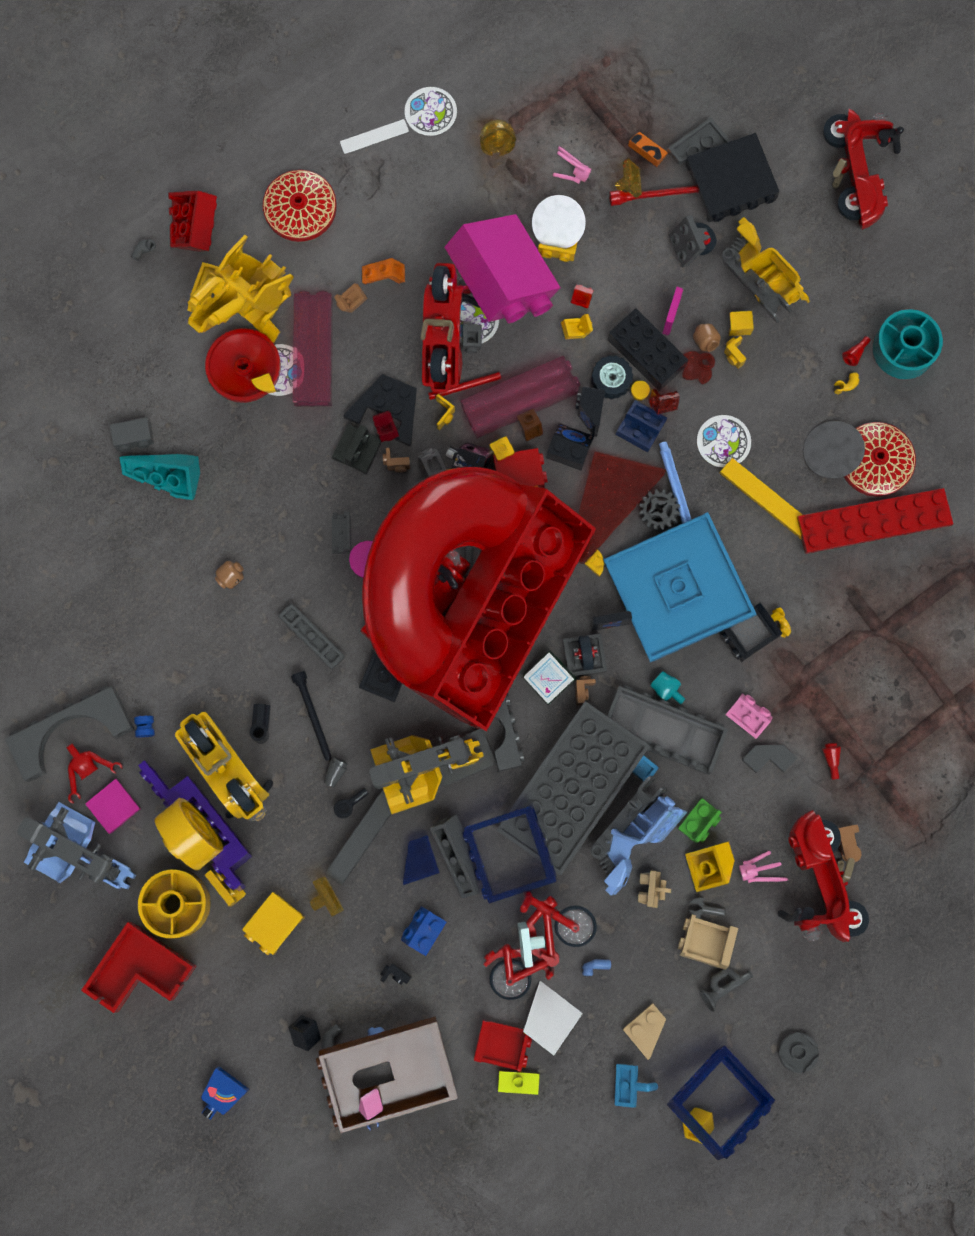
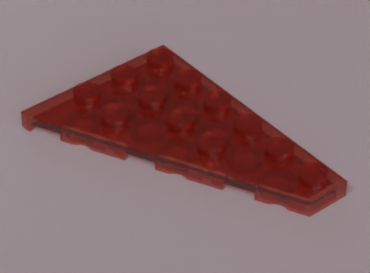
[578,451,666,564]

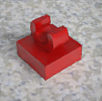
[571,284,594,309]

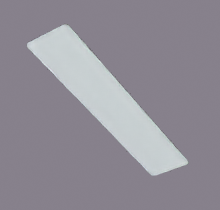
[340,119,409,154]

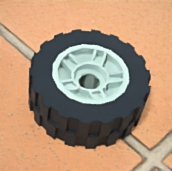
[591,355,633,399]

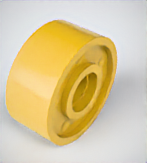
[155,798,223,870]
[138,870,211,938]

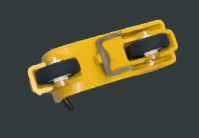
[175,712,273,821]

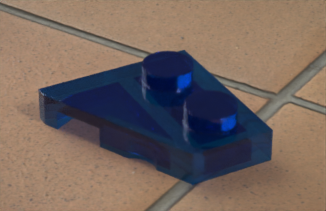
[403,835,440,885]

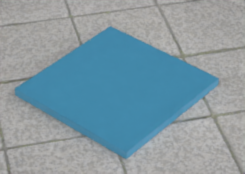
[603,512,757,663]

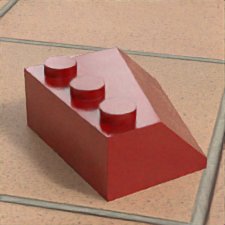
[168,191,217,252]

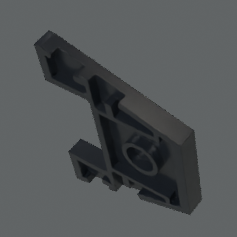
[343,374,417,446]

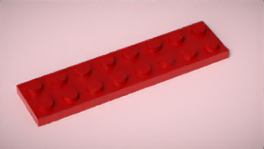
[797,488,953,554]

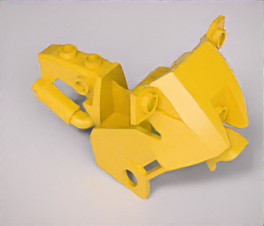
[188,235,294,343]

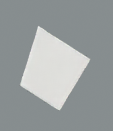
[523,981,583,1055]

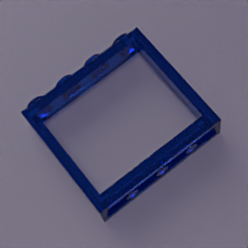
[462,804,558,903]
[667,1045,775,1160]

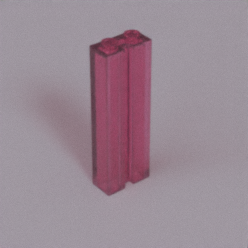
[293,291,333,407]
[461,356,581,439]

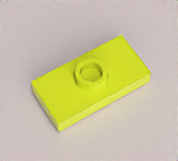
[498,1071,539,1095]

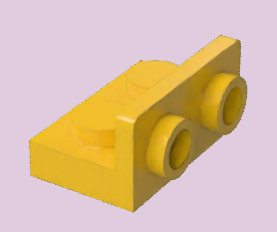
[205,870,246,907]

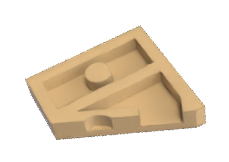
[623,1003,666,1060]

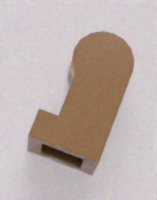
[838,824,862,862]

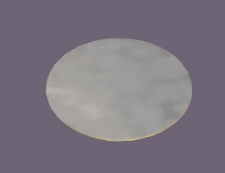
[532,195,585,249]

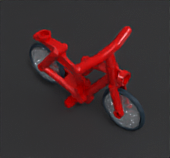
[483,889,597,1000]

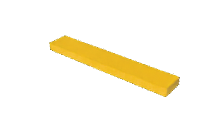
[720,458,802,540]

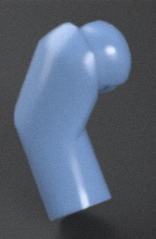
[582,959,611,976]

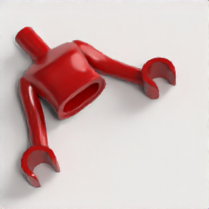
[66,743,123,804]

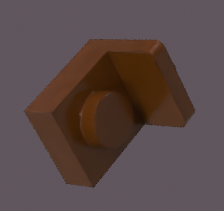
[517,409,543,442]

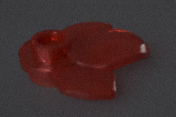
[682,351,715,385]

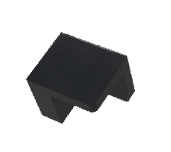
[288,1015,321,1051]

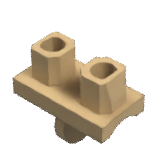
[638,871,671,908]

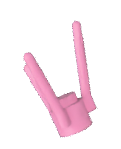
[553,146,592,184]
[739,851,788,883]

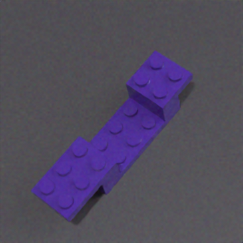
[138,760,253,892]

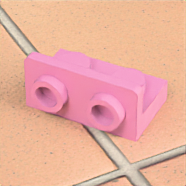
[726,693,773,739]

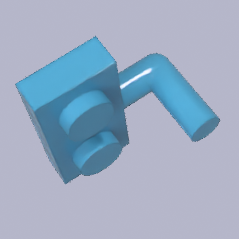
[615,1064,658,1108]

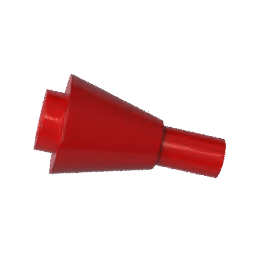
[842,336,871,366]
[822,743,841,780]

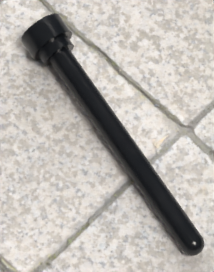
[291,671,332,761]

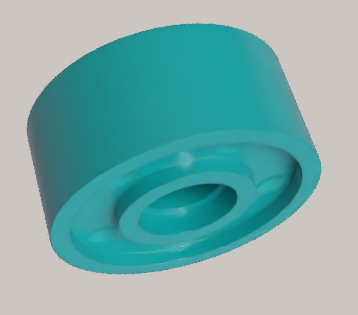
[873,309,943,379]

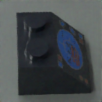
[575,387,605,437]
[546,423,594,471]

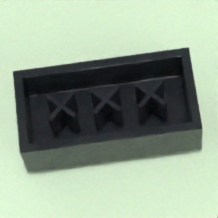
[608,308,688,392]

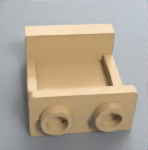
[678,914,738,970]

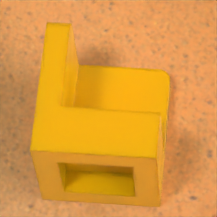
[729,311,754,336]
[683,1107,714,1144]

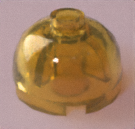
[480,119,516,156]

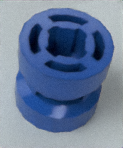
[134,716,155,738]

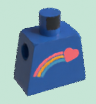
[201,1067,249,1120]

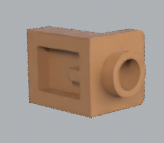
[575,676,596,706]

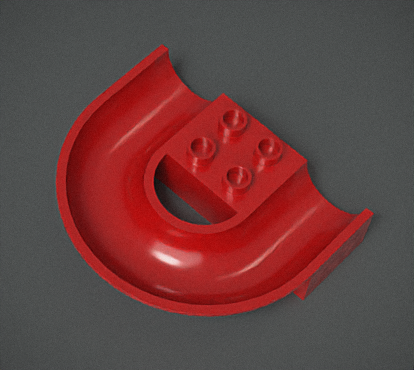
[362,467,596,732]

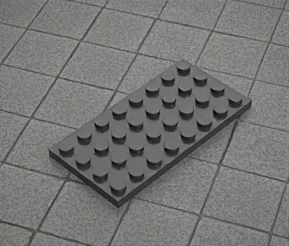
[497,701,650,875]

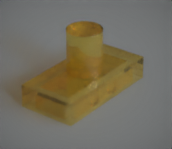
[615,158,642,198]
[310,876,344,917]

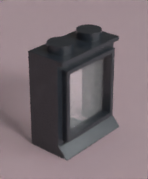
[720,602,783,662]

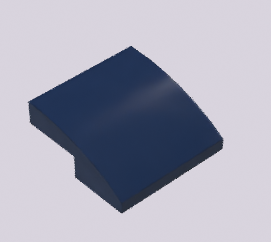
[615,400,668,452]

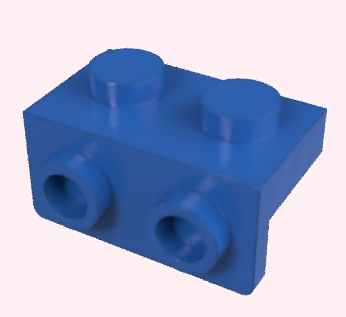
[401,906,447,956]

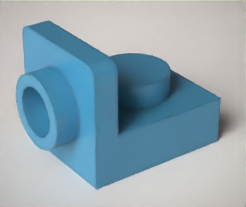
[632,756,658,782]

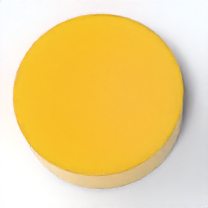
[631,381,650,401]

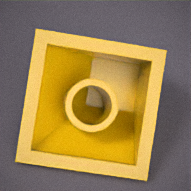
[685,841,735,892]

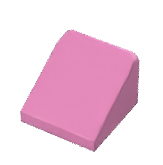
[359,1088,383,1120]

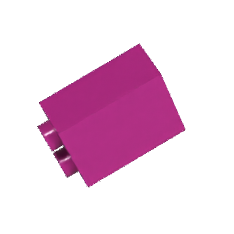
[444,214,561,323]

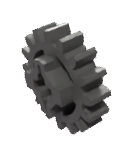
[639,489,681,531]

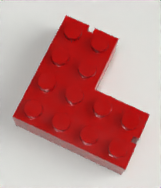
[81,922,197,1013]

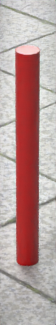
[428,372,501,400]

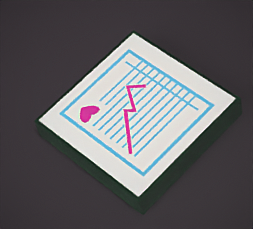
[522,650,577,705]

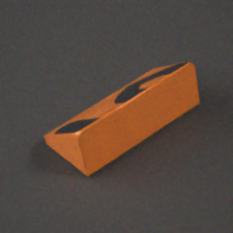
[628,132,668,167]

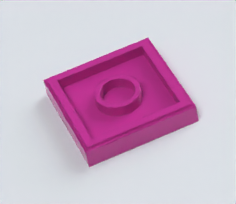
[662,287,683,335]
[85,779,141,834]

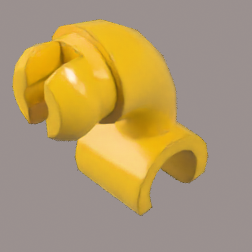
[834,373,860,394]
[771,607,791,638]

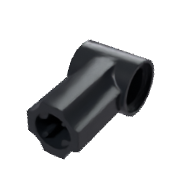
[249,703,271,744]

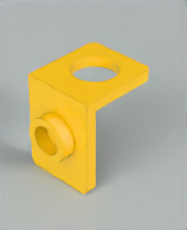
[436,394,455,430]

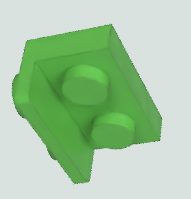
[678,798,722,843]

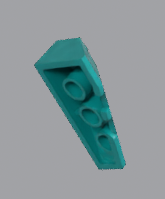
[120,454,200,500]

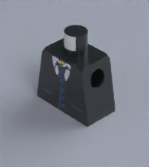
[446,443,494,469]

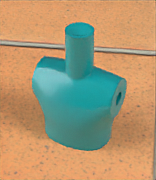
[650,671,685,705]

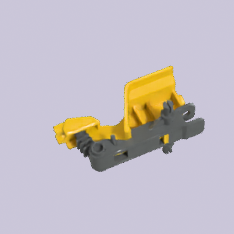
[722,217,810,323]
[369,735,484,814]

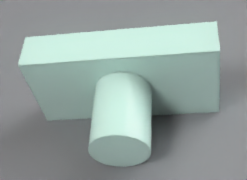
[517,922,545,968]

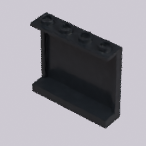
[686,133,779,223]

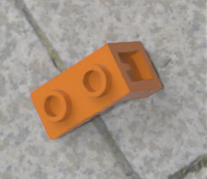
[362,258,405,285]

